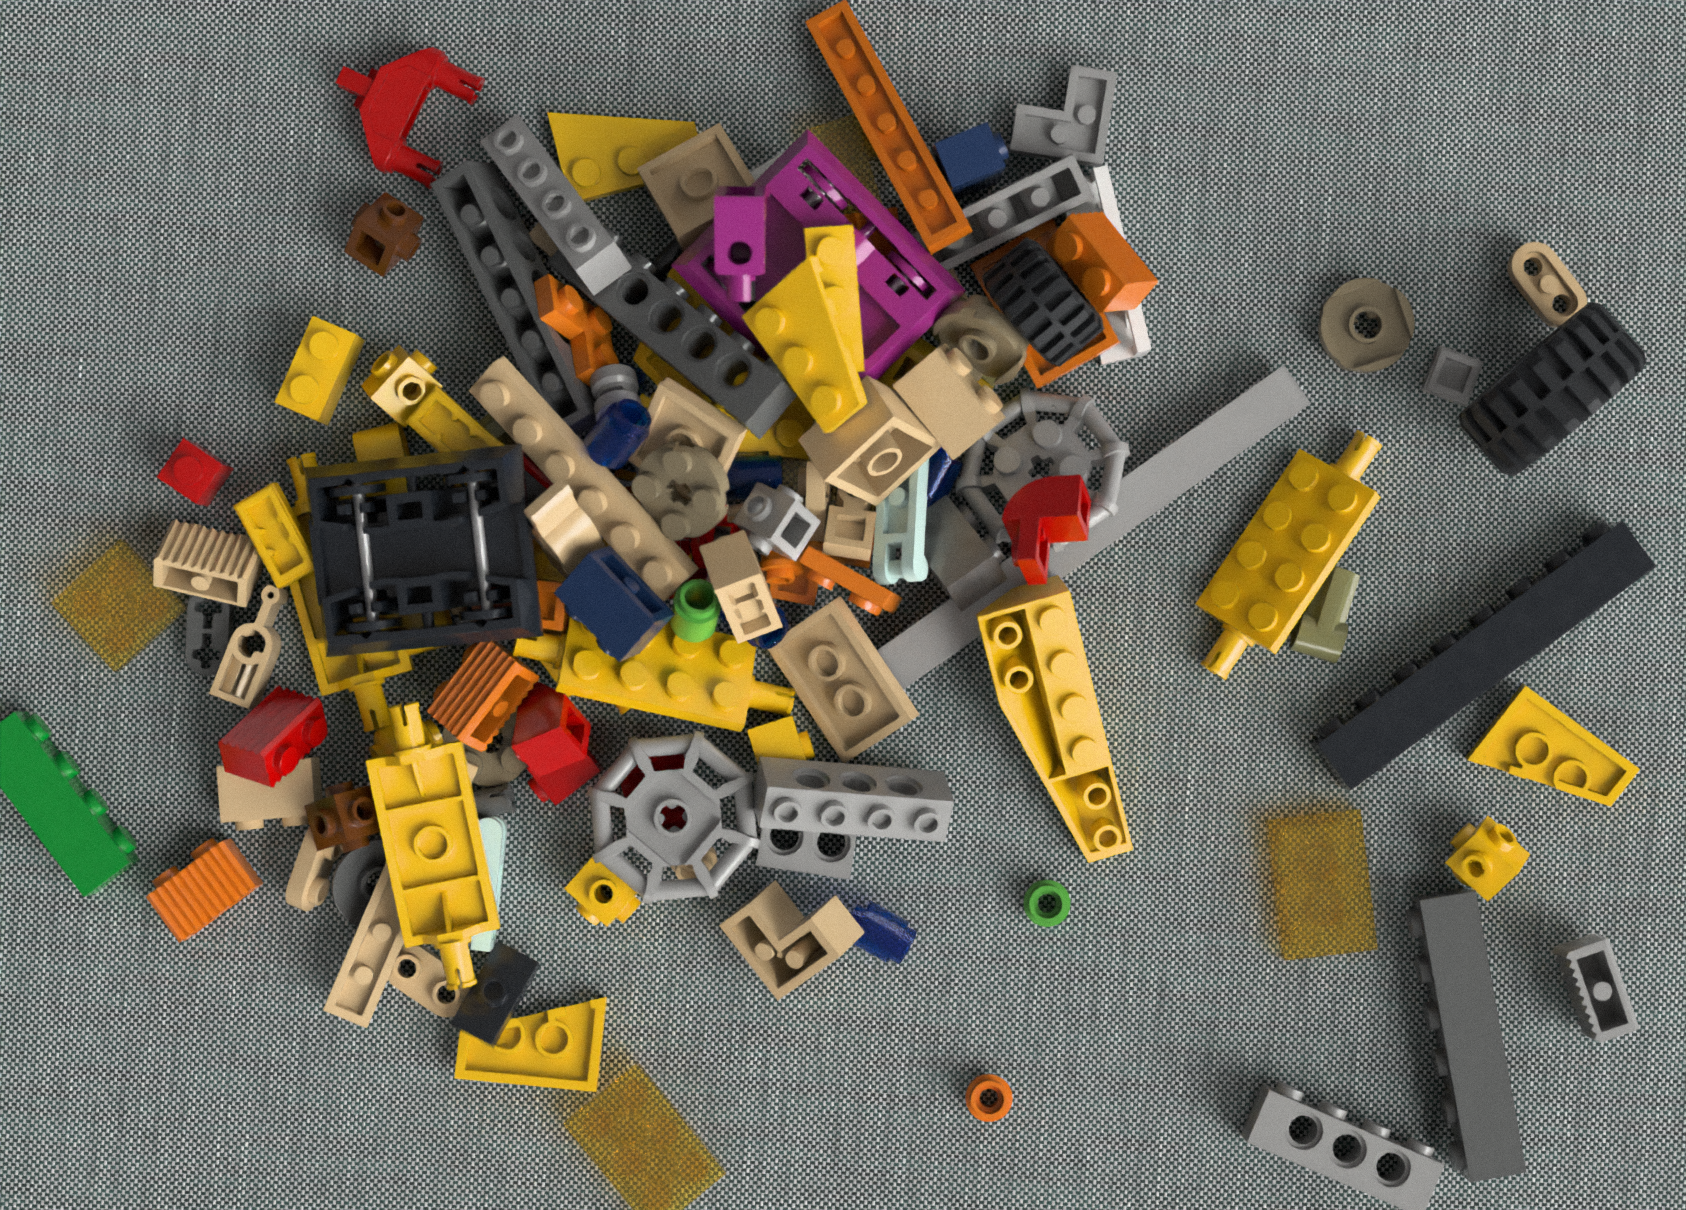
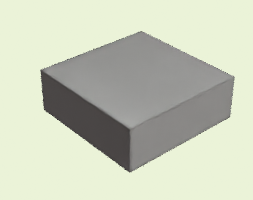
[1421,345,1484,407]

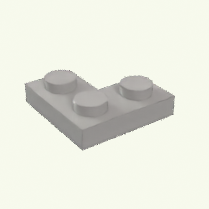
[1009,65,1118,167]

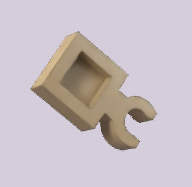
[798,459,831,541]
[822,488,877,561]

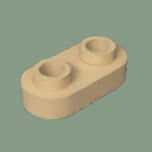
[1507,242,1587,328]
[285,826,342,911]
[388,943,472,1017]

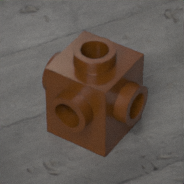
[344,192,425,277]
[304,781,380,853]

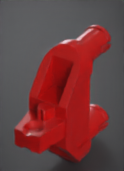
[335,47,485,189]

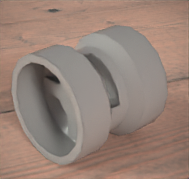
[589,364,644,431]

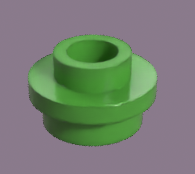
[1023,879,1071,927]

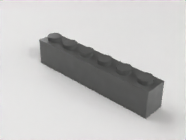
[1406,887,1527,1183]

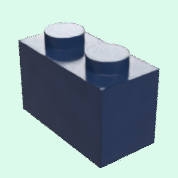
[931,122,1009,200]
[554,546,675,662]

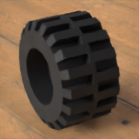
[982,238,1104,367]

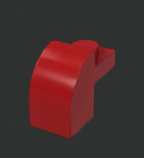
[1002,474,1091,585]

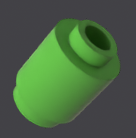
[670,579,721,642]

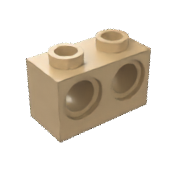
[699,529,783,644]

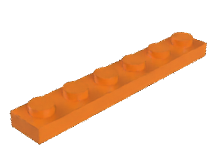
[805,0,973,255]

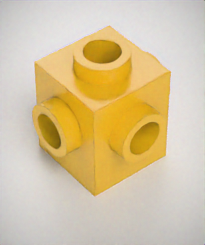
[361,345,443,428]
[1445,815,1530,902]
[564,857,642,927]

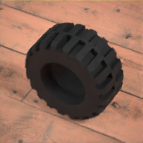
[1458,302,1646,476]

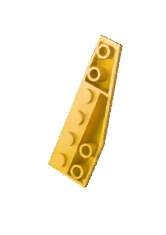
[976,575,1133,863]

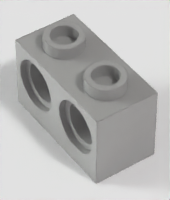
[756,828,856,880]

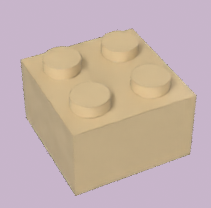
[798,375,942,506]

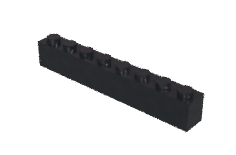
[1310,520,1656,790]

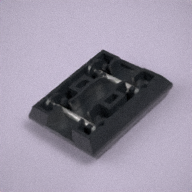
[304,444,543,658]

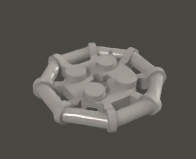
[954,387,1130,553]
[586,730,761,905]

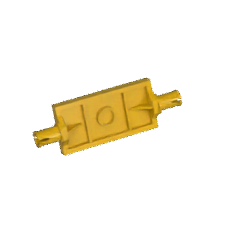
[1195,430,1382,681]
[286,452,415,733]
[512,616,795,732]
[366,701,501,990]

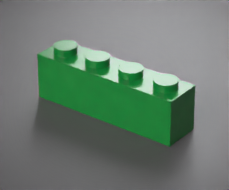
[0,711,140,897]

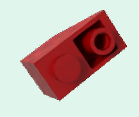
[511,682,591,777]

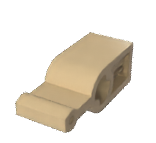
[524,479,606,578]
[209,584,289,709]

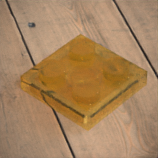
[51,539,187,672]

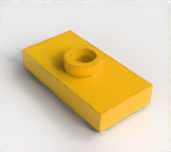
[405,386,504,484]
[233,482,314,589]

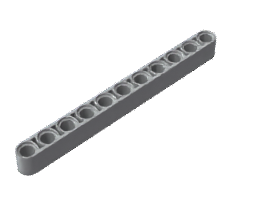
[877,365,1311,689]

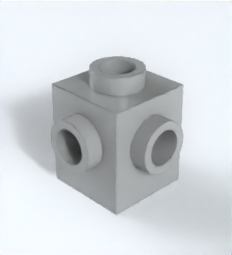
[732,482,821,562]

